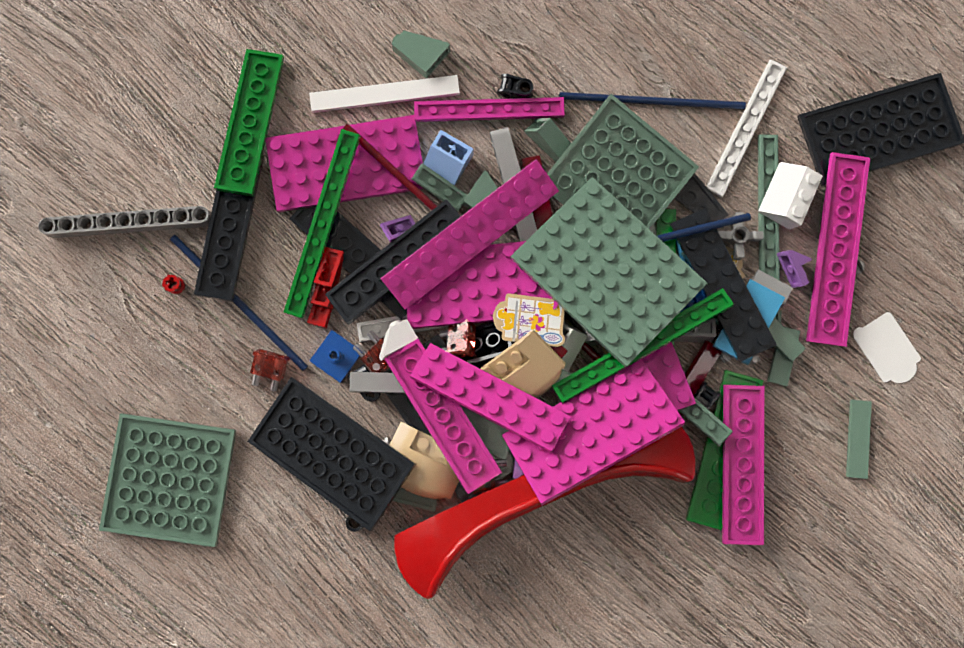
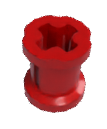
[162,275,185,294]

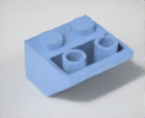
[424,130,474,186]

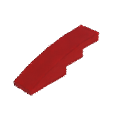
[307,247,344,329]

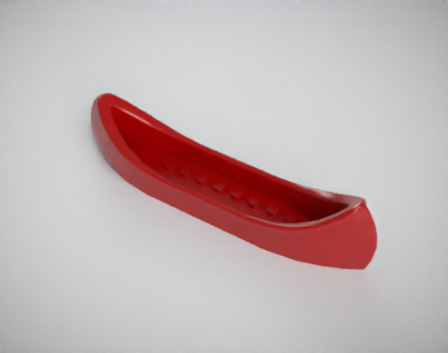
[394,427,695,599]

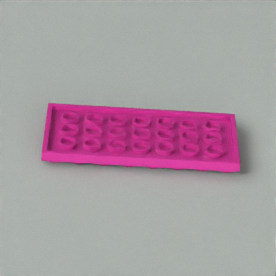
[265,115,424,212]
[407,241,558,329]
[502,359,685,505]

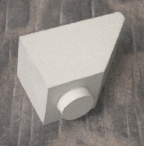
[379,319,418,361]

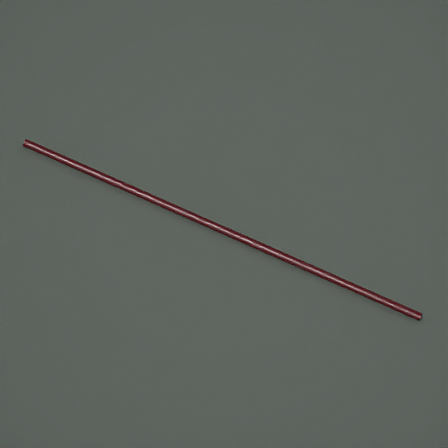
[343,124,601,361]

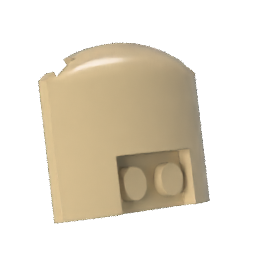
[480,329,566,398]
[390,422,459,499]

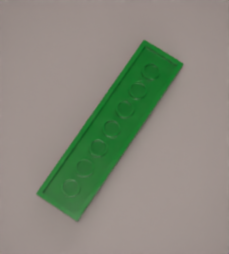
[214,49,284,196]
[685,370,764,530]

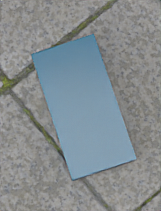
[712,279,785,365]

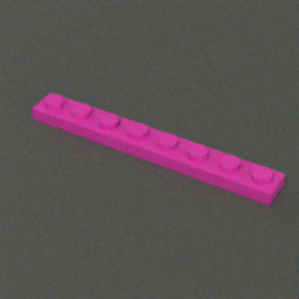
[414,97,565,122]

